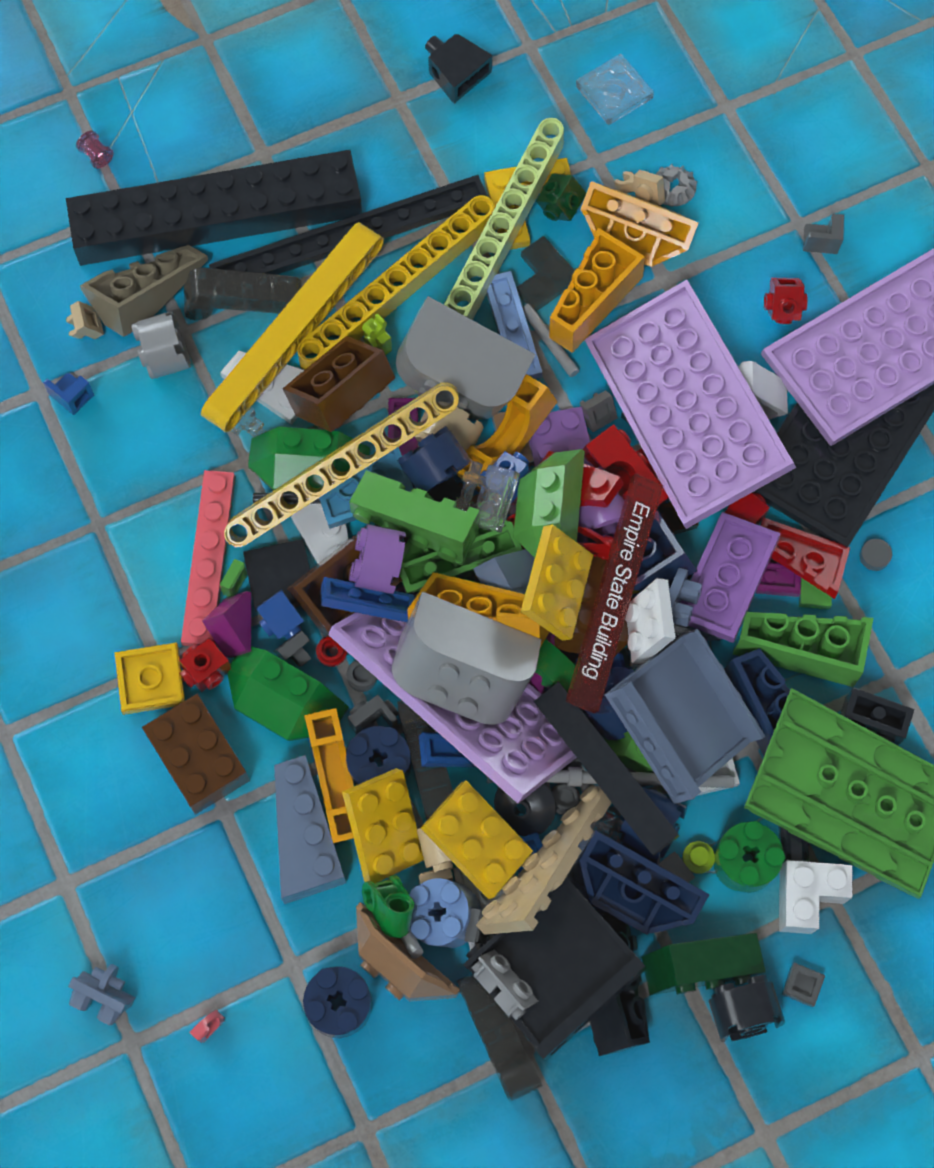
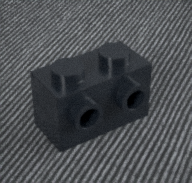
[840,687,915,746]

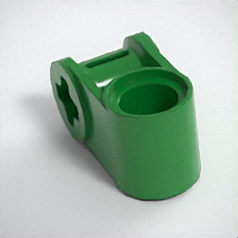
[362,875,415,938]

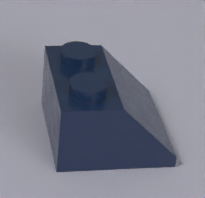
[613,511,697,591]

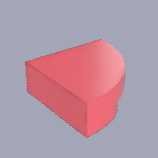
[189,1010,225,1043]

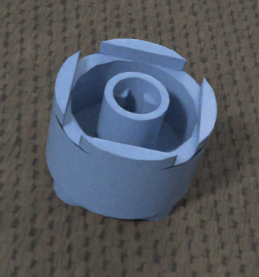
[410,878,482,948]

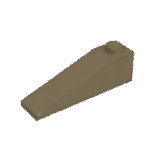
[80,245,208,337]

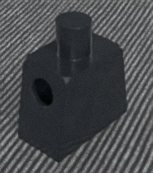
[425,34,492,104]

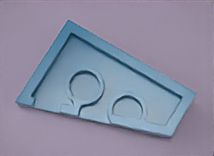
[319,447,414,529]

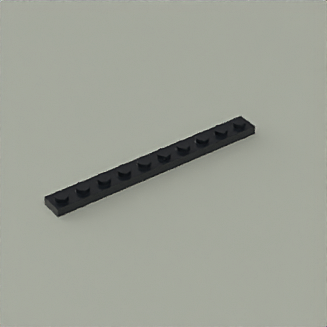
[209,175,488,294]

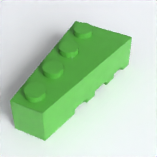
[732,612,874,687]

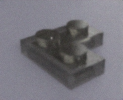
[517,236,575,312]

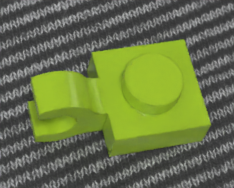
[362,313,392,355]

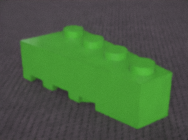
[349,470,480,563]

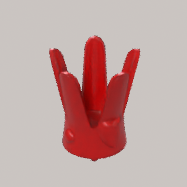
[577,526,619,561]

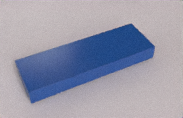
[321,577,415,623]

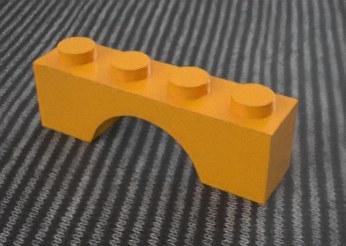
[457,374,558,497]
[304,708,354,843]

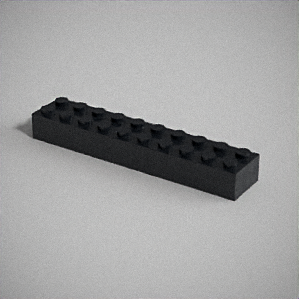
[66,150,362,266]

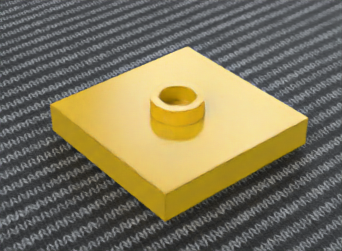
[114,642,185,715]

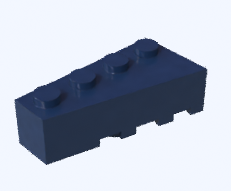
[724,649,790,756]

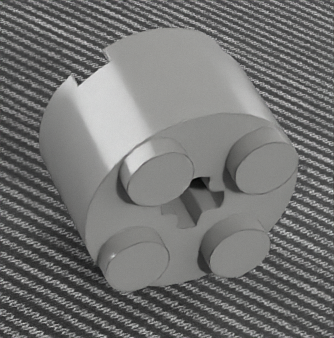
[131,311,191,379]

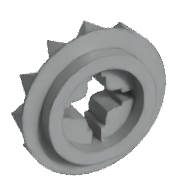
[655,164,697,206]

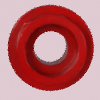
[316,637,347,667]

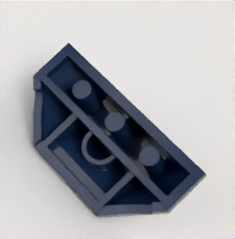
[579,830,709,935]

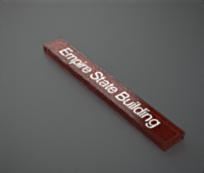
[566,473,664,713]

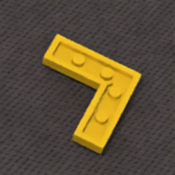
[484,158,571,250]

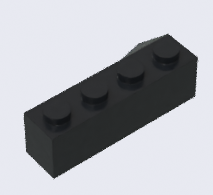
[590,912,650,1056]

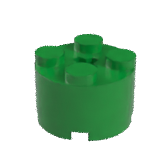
[714,821,785,893]

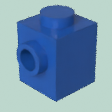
[256,589,304,640]

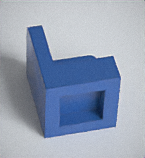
[43,373,94,415]

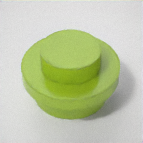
[682,841,715,874]

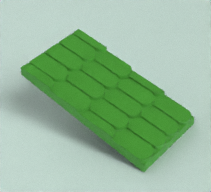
[744,688,934,899]

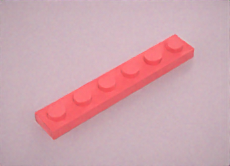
[181,470,236,647]

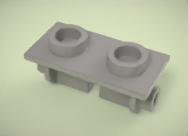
[472,950,538,1020]

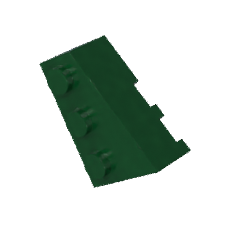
[641,933,766,996]

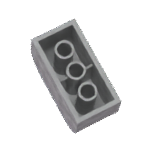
[396,296,536,420]
[392,591,542,725]

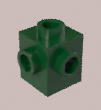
[536,174,586,221]

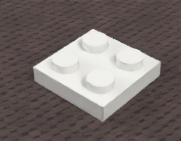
[624,578,675,665]

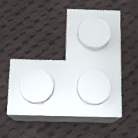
[738,361,788,419]
[779,860,852,934]

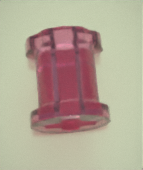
[76,130,114,169]

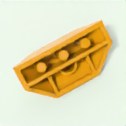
[581,181,699,267]

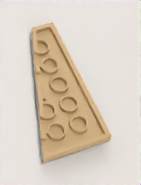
[476,785,612,935]

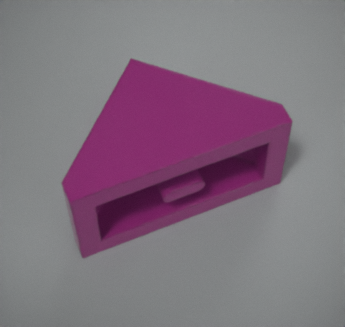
[202,591,251,658]

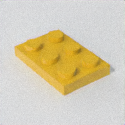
[521,524,593,641]
[342,768,424,883]
[421,780,533,899]

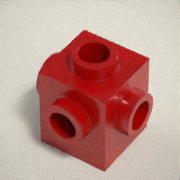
[764,278,808,324]
[179,637,231,693]

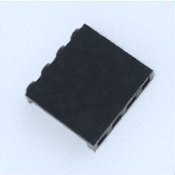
[463,877,647,1060]

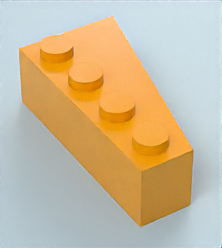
[549,228,645,353]
[407,572,549,647]

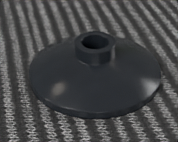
[494,783,557,836]

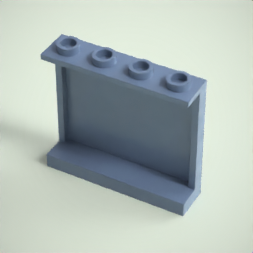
[604,629,765,804]

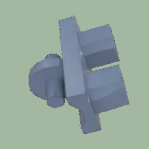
[668,568,702,627]
[68,964,136,1026]

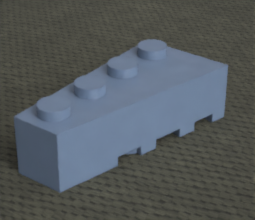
[274,755,346,904]

